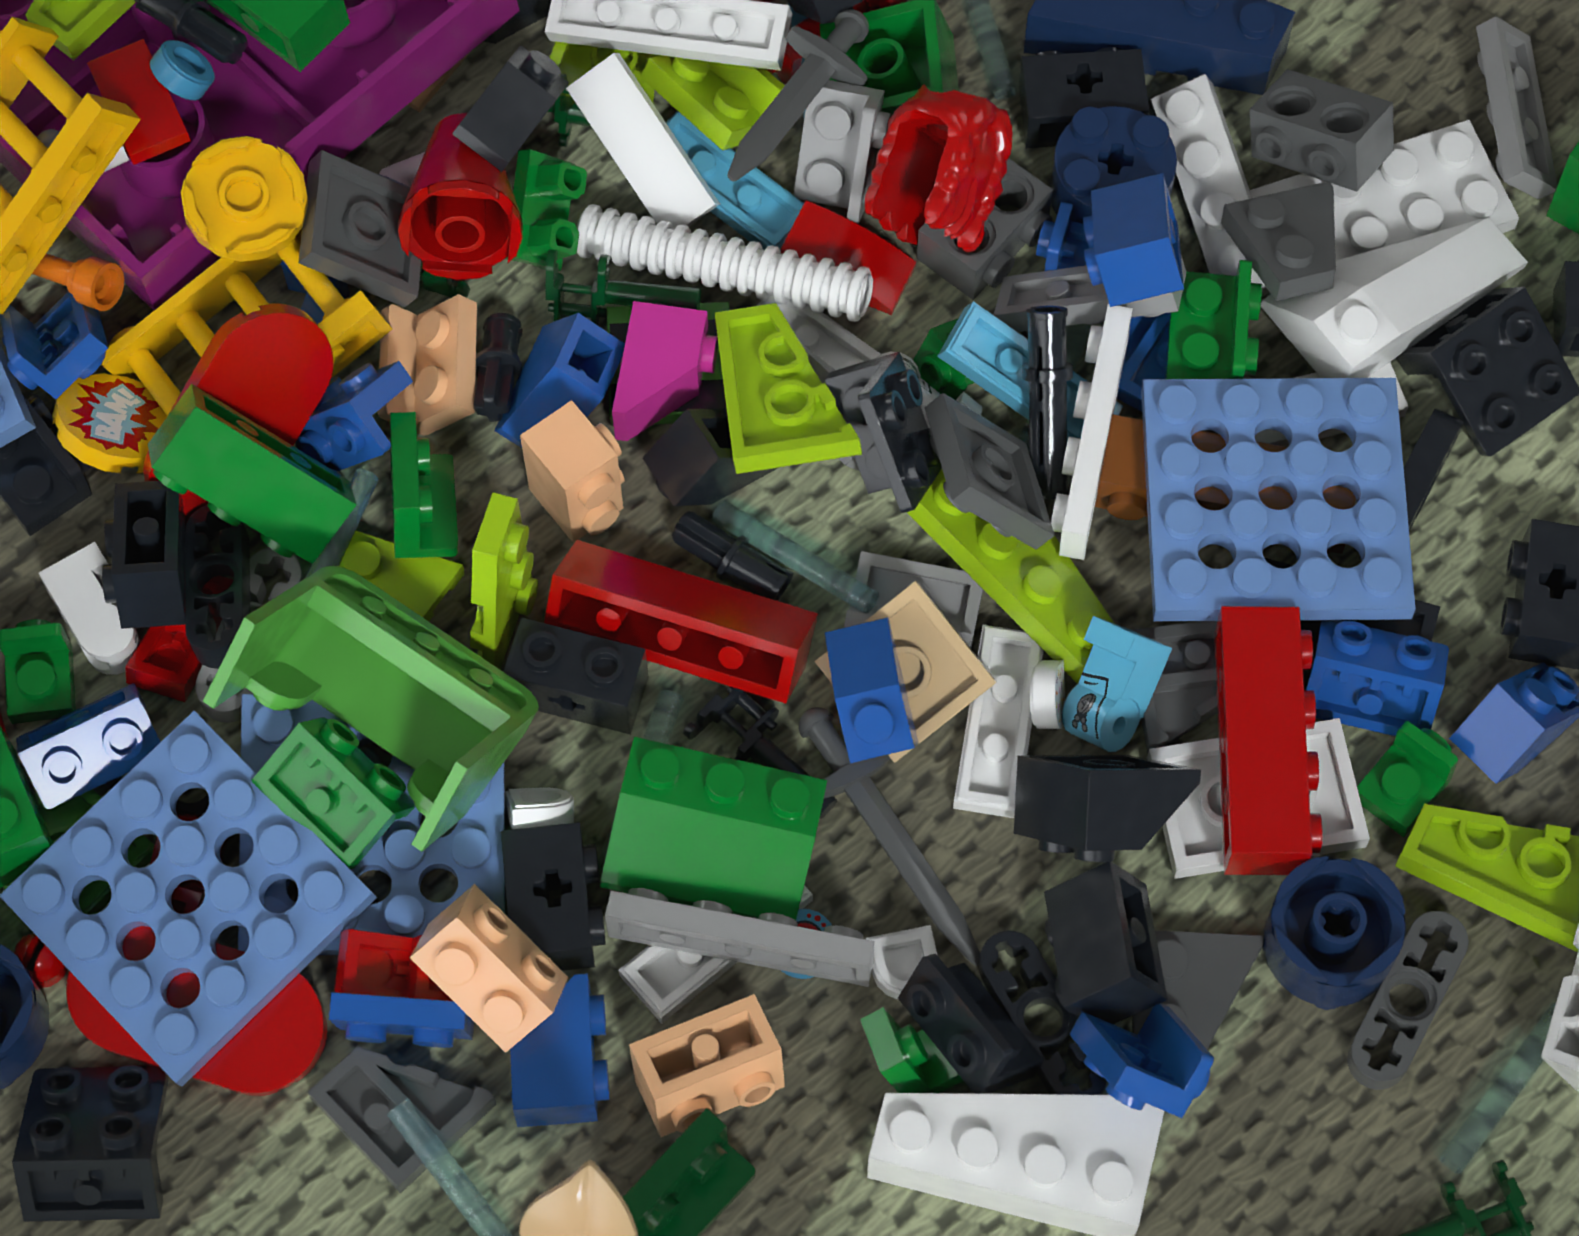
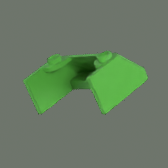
[202,566,539,852]

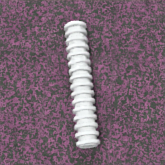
[576,204,873,322]

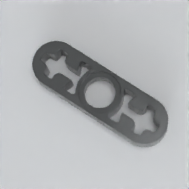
[1347,911,1469,1090]

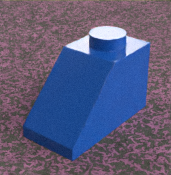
[825,617,919,763]

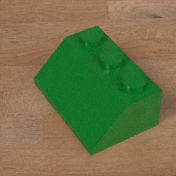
[600,737,828,921]

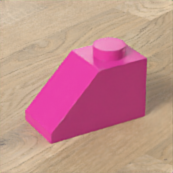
[612,301,718,441]

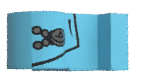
[1062,616,1172,752]

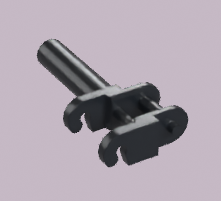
[683,687,837,819]

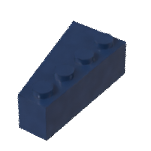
[1023,0,1295,95]

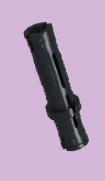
[1022,305,1073,499]

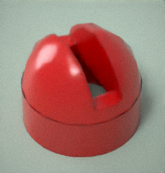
[14,932,68,988]

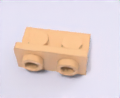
[378,294,477,435]

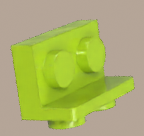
[640,55,785,151]

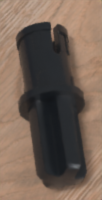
[135,0,248,64]
[474,313,523,422]
[672,511,794,601]

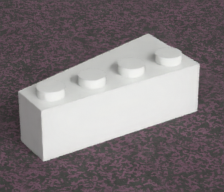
[867,1093,1164,1236]

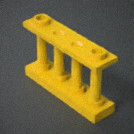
[0,17,141,315]
[101,229,393,416]

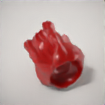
[864,85,1012,252]

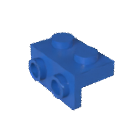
[0,291,108,399]
[296,361,413,471]
[329,992,474,1048]
[1069,1003,1214,1118]

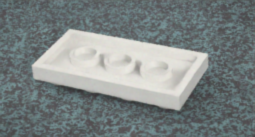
[1250,120,1519,260]

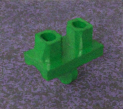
[506,149,587,271]

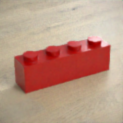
[544,540,818,704]
[1214,606,1322,875]

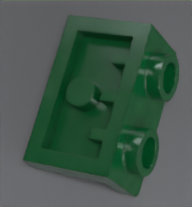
[622,1108,756,1236]

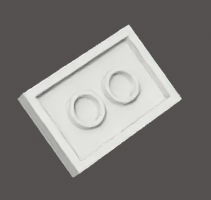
[1147,718,1370,879]

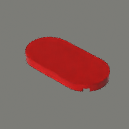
[143,303,334,522]
[66,926,327,1096]

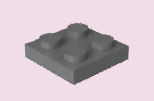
[298,150,421,307]
[924,393,1055,550]

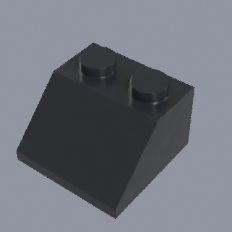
[1013,755,1201,862]

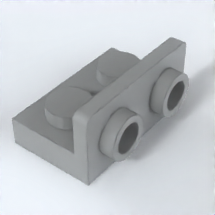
[794,80,892,223]

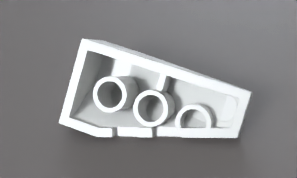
[1261,217,1528,378]

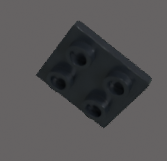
[1396,287,1579,456]
[825,352,942,513]
[12,1065,169,1222]

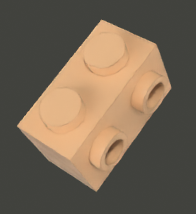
[520,400,625,543]
[410,884,569,1052]
[629,994,785,1137]

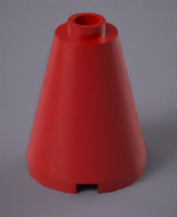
[398,113,523,280]

